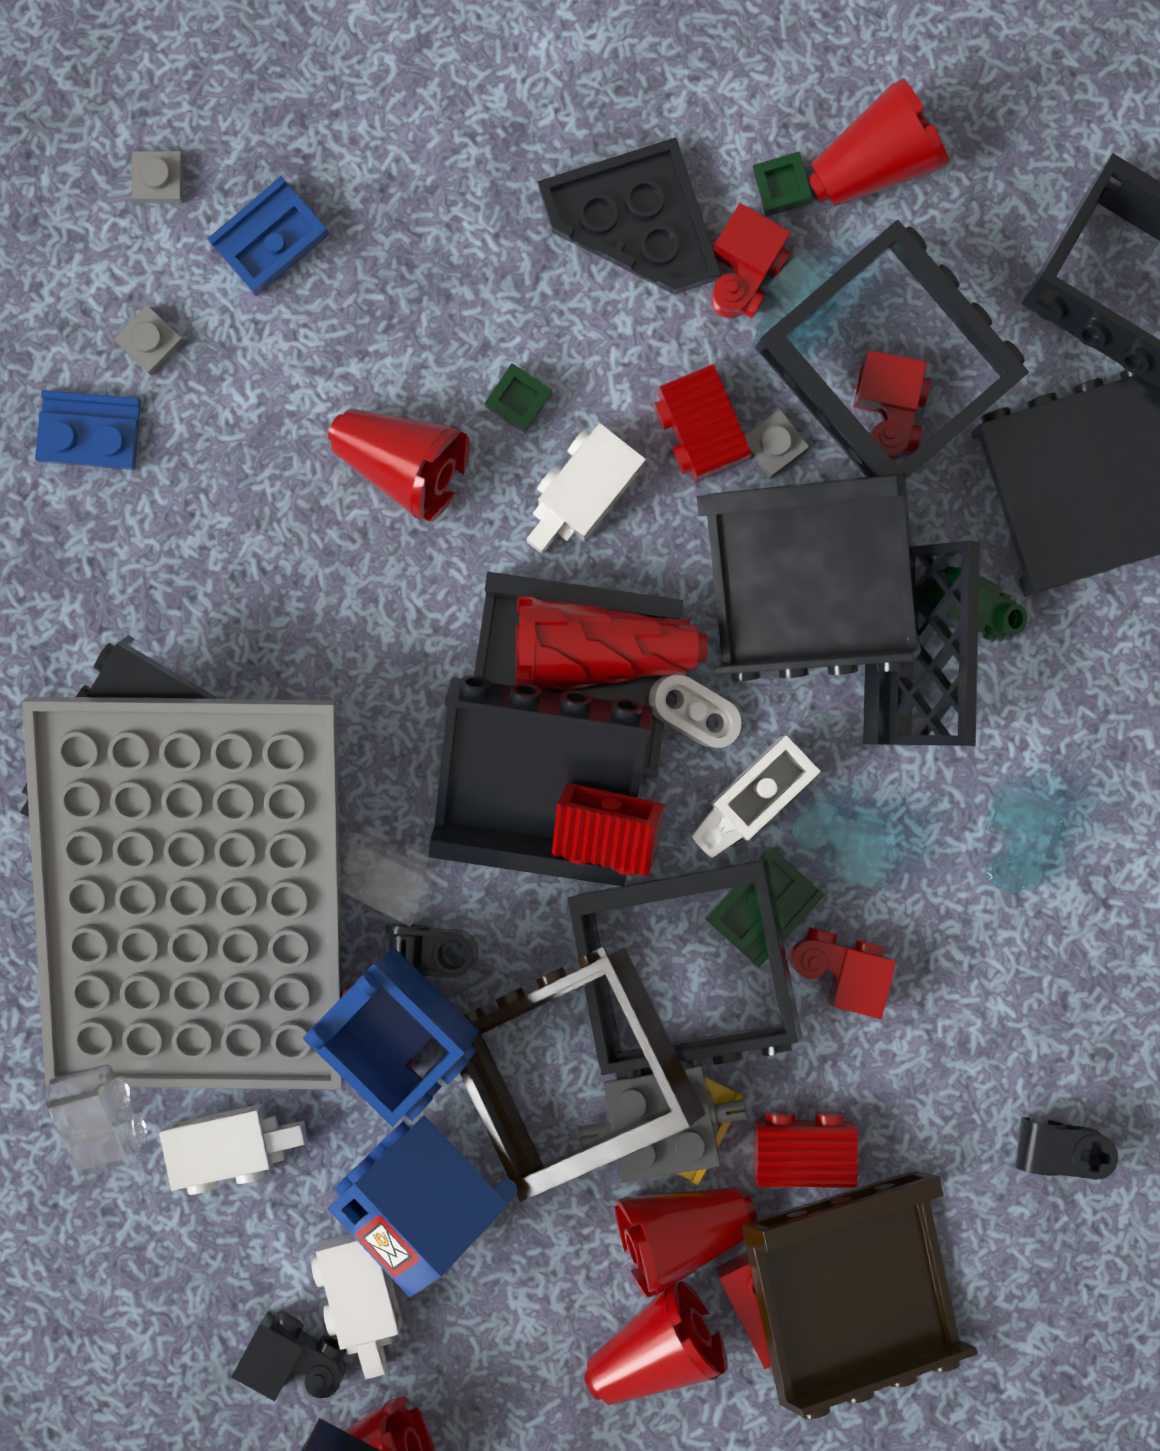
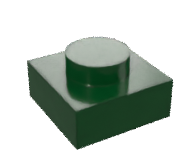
[753,151,812,217]
[485,363,552,434]

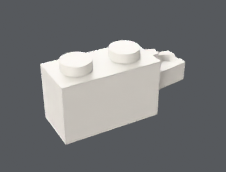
[526,422,646,554]
[691,735,821,858]
[159,1103,309,1195]
[311,1234,403,1380]

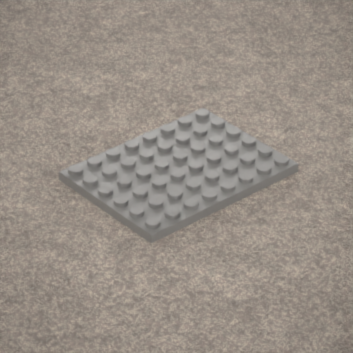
[22,697,344,1090]

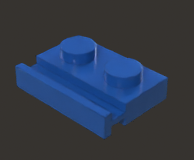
[207,176,330,297]
[35,390,142,470]

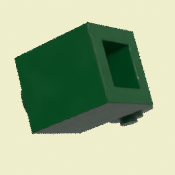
[917,566,1027,642]

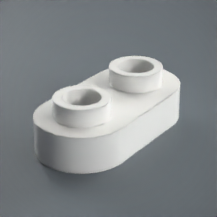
[648,675,741,748]

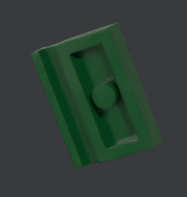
[705,846,825,968]

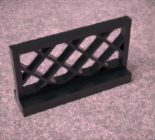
[863,540,980,746]

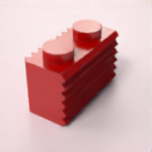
[653,364,752,483]
[552,782,665,876]
[753,1111,858,1188]

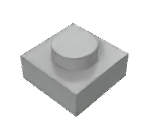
[132,151,184,204]
[113,305,184,376]
[744,409,809,478]

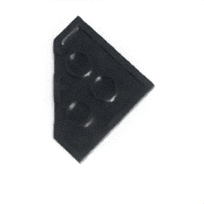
[537,137,721,294]

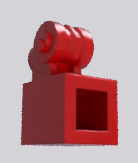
[711,203,791,319]
[853,350,931,460]
[790,927,896,1020]

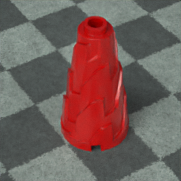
[516,595,708,691]

